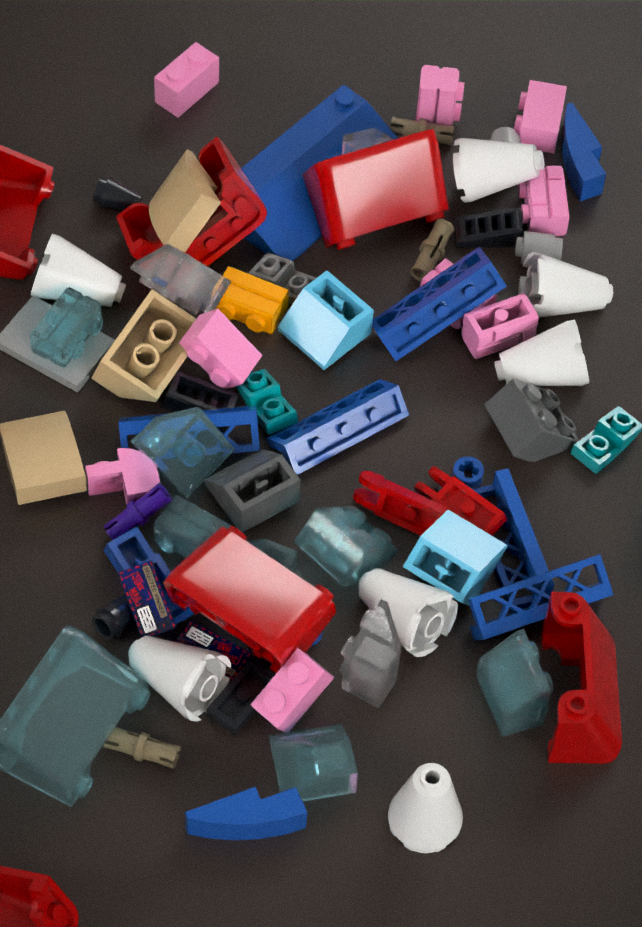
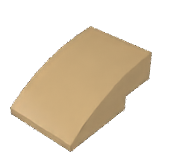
[149,149,221,254]
[0,411,87,505]

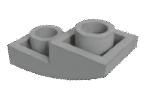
[248,252,316,304]

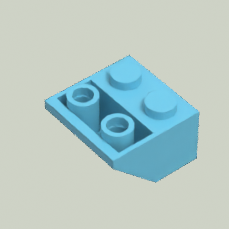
[278,271,374,370]
[403,510,508,606]

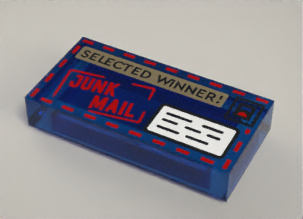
[118,560,177,638]
[175,620,252,683]

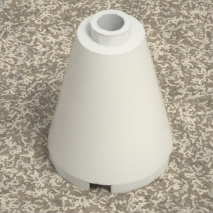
[453,138,545,203]
[31,234,126,307]
[518,252,613,318]
[494,320,589,386]
[358,568,458,657]
[128,636,231,722]
[388,763,463,854]

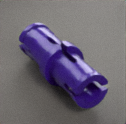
[104,483,172,540]

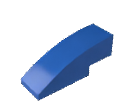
[561,102,606,201]
[103,527,195,632]
[185,787,307,840]

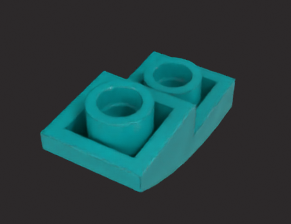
[236,368,298,435]
[570,406,642,474]

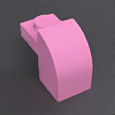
[85,448,161,504]

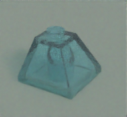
[131,407,235,498]
[269,724,358,801]

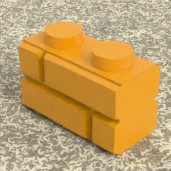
[212,266,289,335]

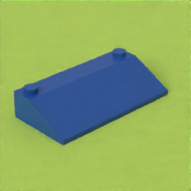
[241,84,398,261]

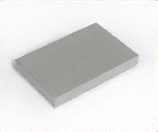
[0,296,115,393]

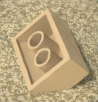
[91,289,196,402]

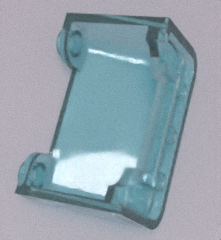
[0,625,150,807]

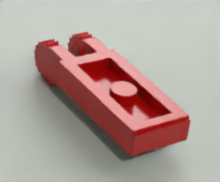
[414,466,507,536]
[352,470,450,536]

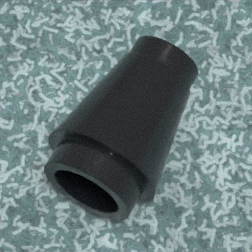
[93,177,143,211]
[92,590,145,640]

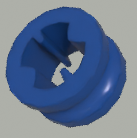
[452,457,484,489]

